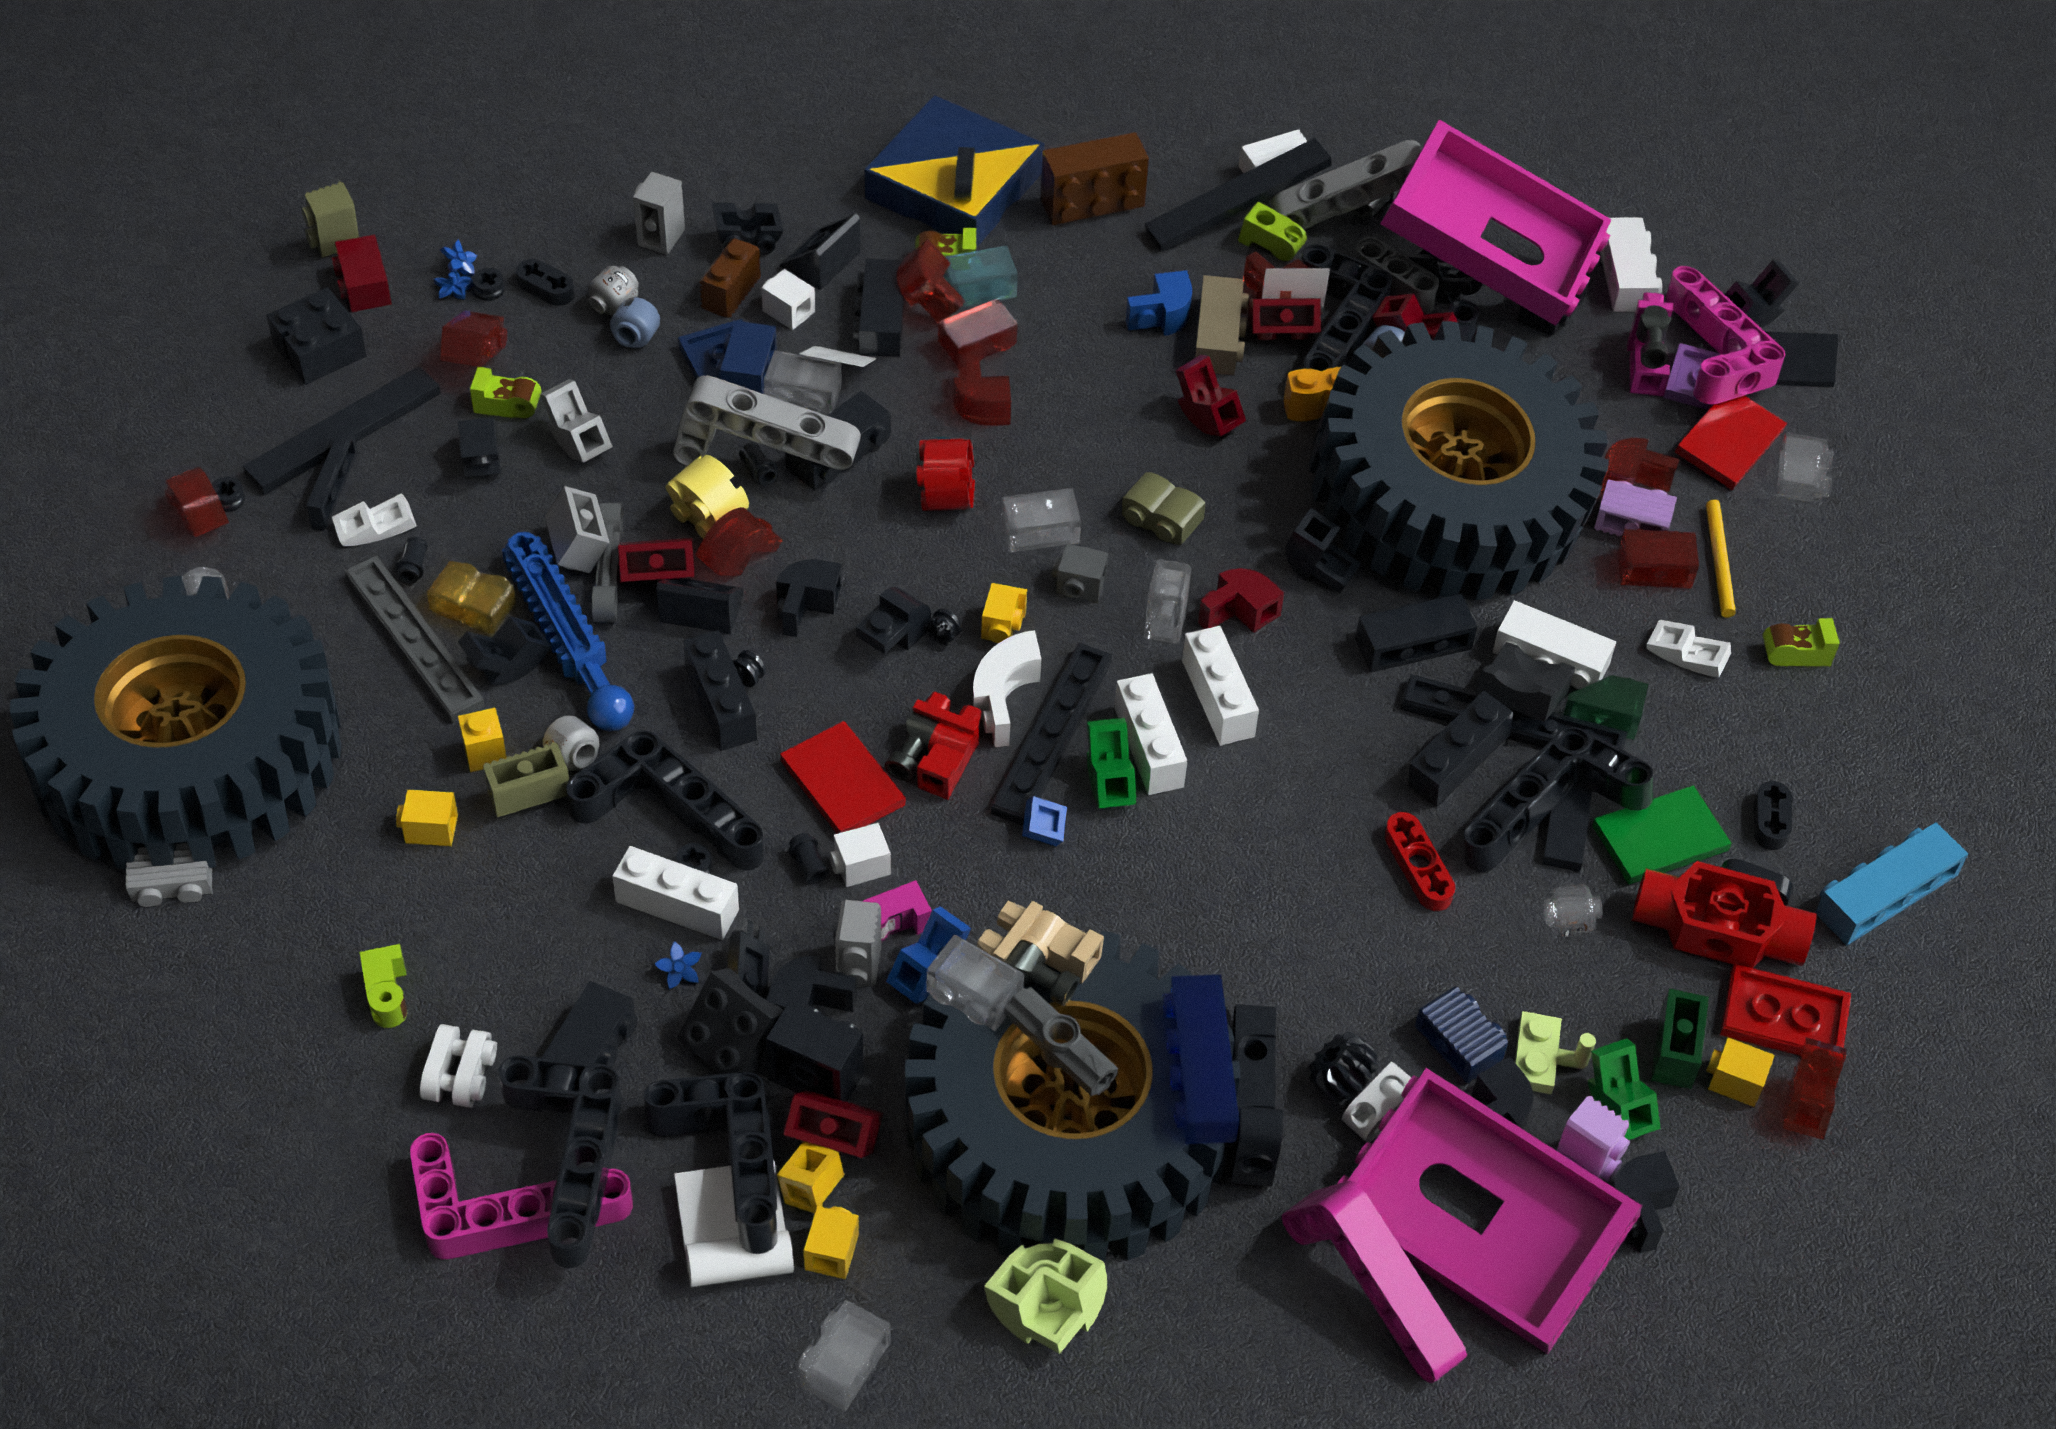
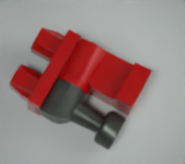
[885,691,982,800]

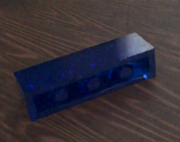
[1162,974,1239,1144]

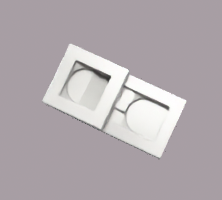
[332,493,417,547]
[1647,620,1731,678]

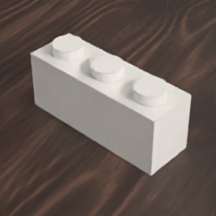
[1600,217,1662,312]
[1492,600,1616,694]
[1182,626,1259,746]
[1114,673,1187,795]
[612,846,739,940]

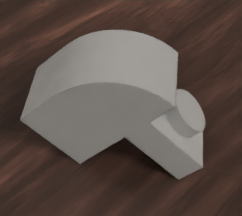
[540,379,613,462]

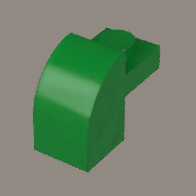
[1086,718,1136,808]
[1588,1038,1661,1140]

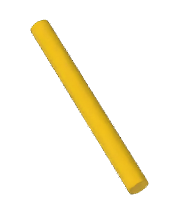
[1706,500,1736,618]

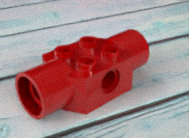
[1632,861,1816,968]

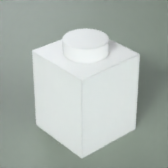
[761,269,815,330]
[829,823,891,887]

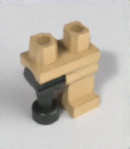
[977,901,1104,1006]

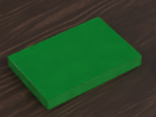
[1592,785,1732,885]

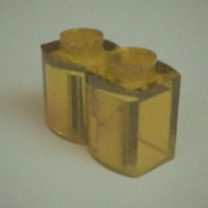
[427,561,516,634]

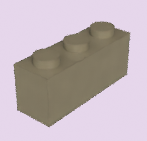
[1195,275,1249,375]

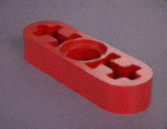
[1384,812,1455,911]

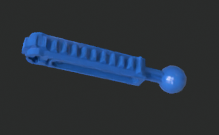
[502,532,635,732]

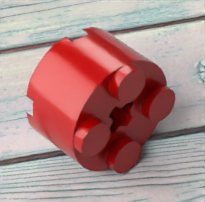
[917,438,975,511]

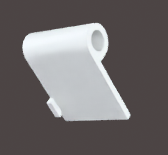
[674,1160,794,1287]

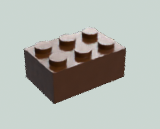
[1040,132,1149,225]

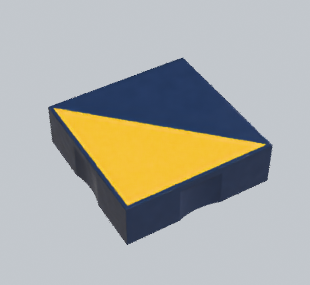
[865,95,1045,248]

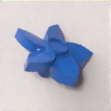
[440,240,477,277]
[434,271,474,300]
[654,941,702,989]

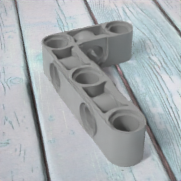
[1271,140,1422,230]
[673,376,861,470]

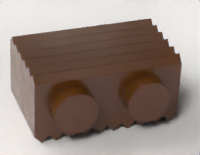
[699,238,761,318]

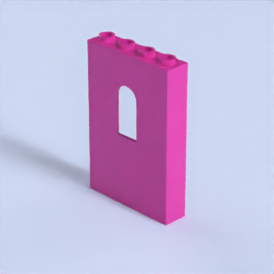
[1380,120,1612,326]
[1337,1068,1642,1354]

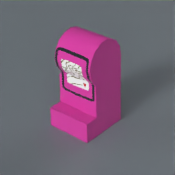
[863,880,932,942]

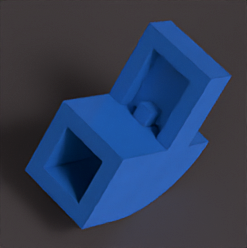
[1125,270,1192,336]
[886,907,971,1004]

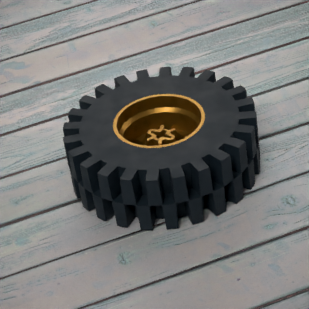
[1309,321,1609,600]
[10,576,341,870]
[905,928,1240,1263]

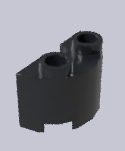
[712,202,784,255]

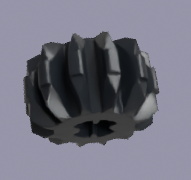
[1308,1031,1379,1103]

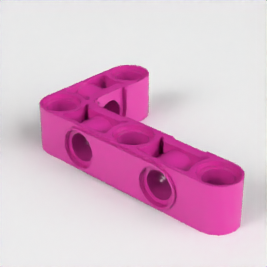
[1665,266,1785,404]

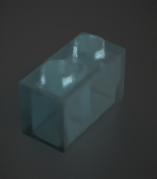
[942,245,1018,309]

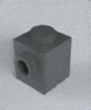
[1052,544,1109,602]

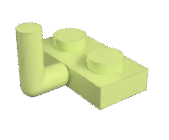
[1514,1011,1596,1094]

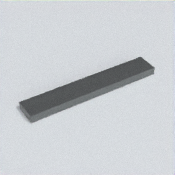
[344,555,485,723]

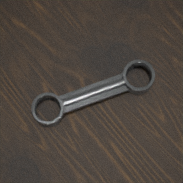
[592,503,623,623]

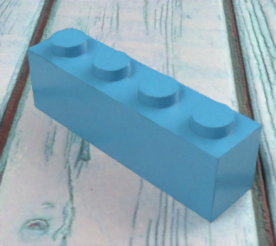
[1815,822,1968,945]

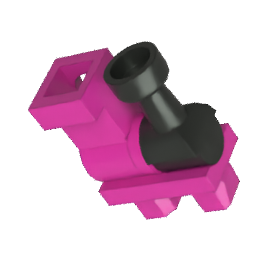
[1627,292,1673,396]

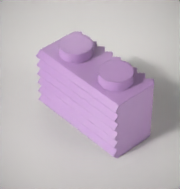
[1594,479,1677,547]
[1557,1096,1630,1182]

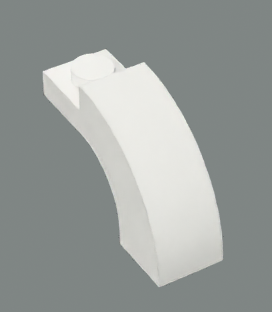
[973,630,1041,748]

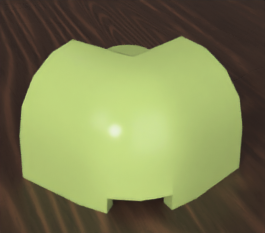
[984,1238,1107,1354]

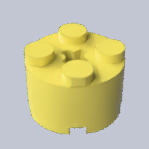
[665,455,749,541]

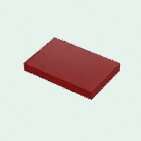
[1675,395,1787,490]
[780,721,906,834]
[1720,964,1851,1065]

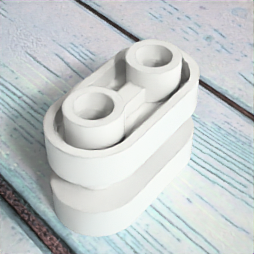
[420,1024,497,1108]

